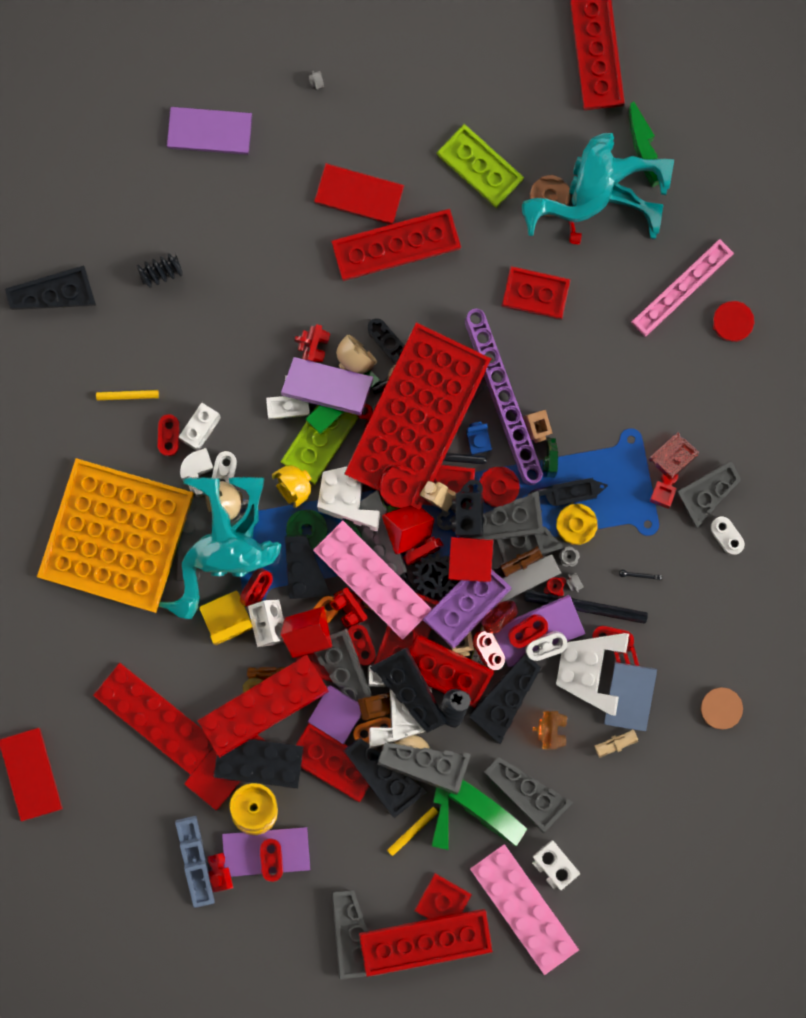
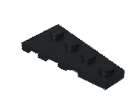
[5,265,96,310]

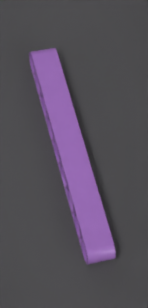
[465,308,543,485]

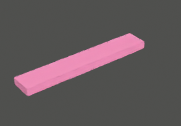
[631,239,734,337]

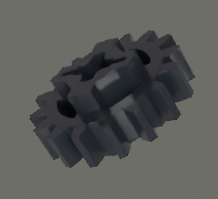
[413,553,457,599]

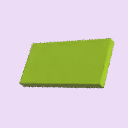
[436,124,524,208]
[280,405,359,485]

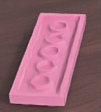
[313,521,432,639]
[470,844,579,975]

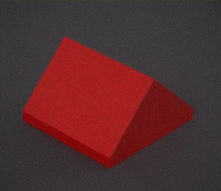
[382,505,434,555]
[280,606,332,658]

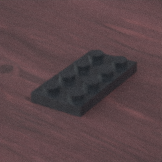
[214,739,304,789]

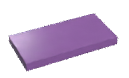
[167,107,252,155]
[281,357,373,416]
[423,570,512,649]
[492,595,585,667]
[222,827,310,877]

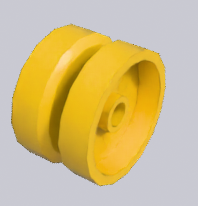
[230,783,278,836]

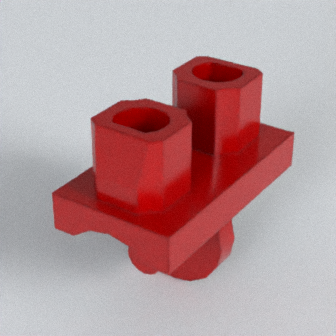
[294,324,330,363]
[330,587,368,627]

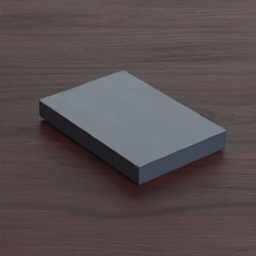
[604,662,657,731]

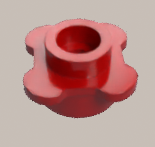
[544,577,566,596]

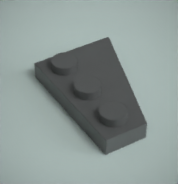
[676,461,741,528]

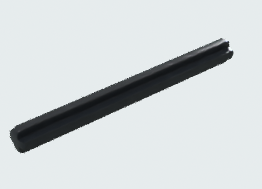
[524,590,648,624]

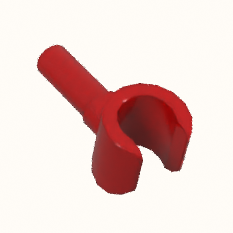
[569,221,582,245]

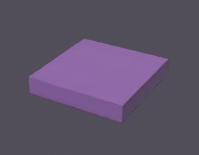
[308,685,361,744]

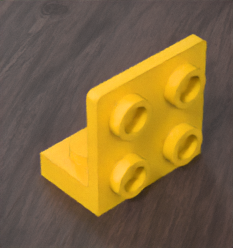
[199,591,253,645]

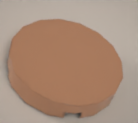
[530,175,571,217]
[700,687,743,730]

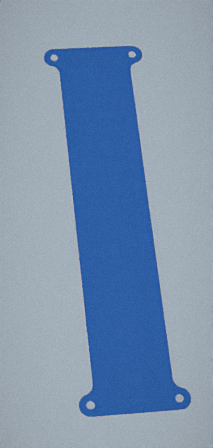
[240,428,659,601]

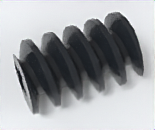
[137,252,183,288]
[440,689,471,728]

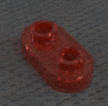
[482,600,518,634]

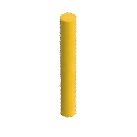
[96,390,159,401]
[387,806,439,856]

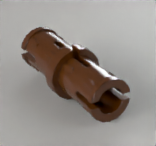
[500,546,543,577]

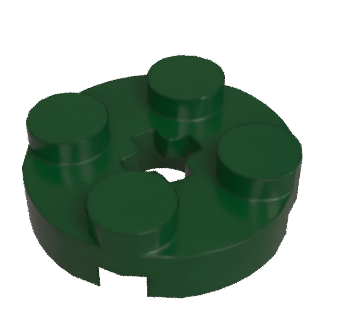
[286,510,328,550]

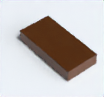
[358,692,391,720]

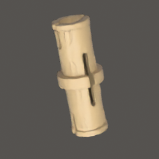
[594,730,639,758]

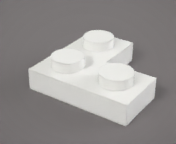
[266,375,310,420]

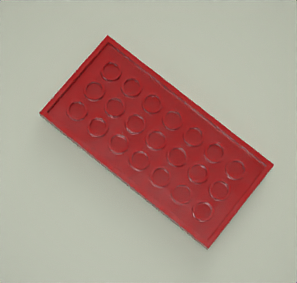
[344,322,492,510]

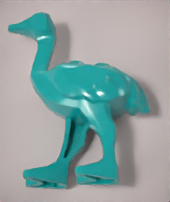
[522,133,674,239]
[159,477,281,619]

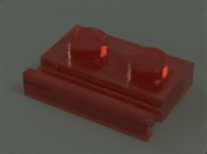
[649,432,700,480]

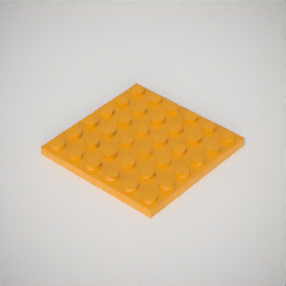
[37,458,194,613]

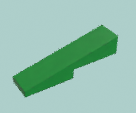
[432,787,449,850]

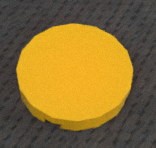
[556,504,598,545]

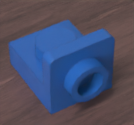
[466,422,492,455]

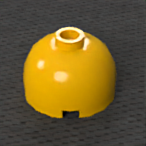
[272,465,311,508]

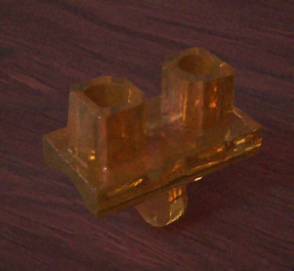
[532,711,567,749]

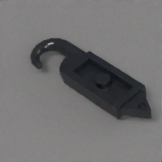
[527,478,608,513]

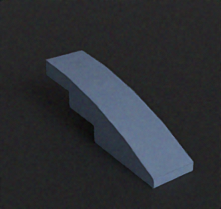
[175,816,215,908]

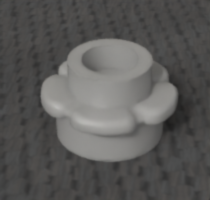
[309,70,324,90]
[559,547,580,567]
[566,573,584,593]

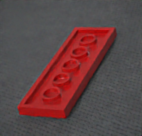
[570,0,625,110]
[332,209,461,281]
[197,655,329,758]
[93,663,213,775]
[359,909,493,977]

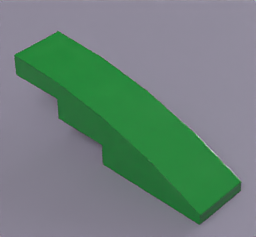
[628,102,659,188]
[306,370,380,435]
[447,780,527,847]

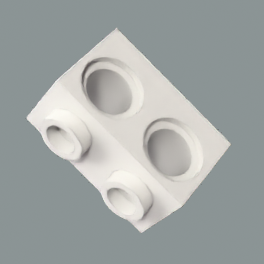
[179,403,221,451]
[248,600,284,647]
[532,840,580,890]

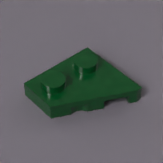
[543,438,558,478]

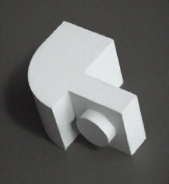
[180,448,214,497]

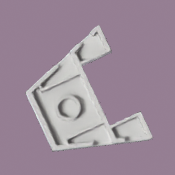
[317,466,380,531]
[556,633,629,716]
[368,666,432,748]

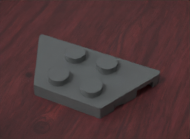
[492,526,563,570]

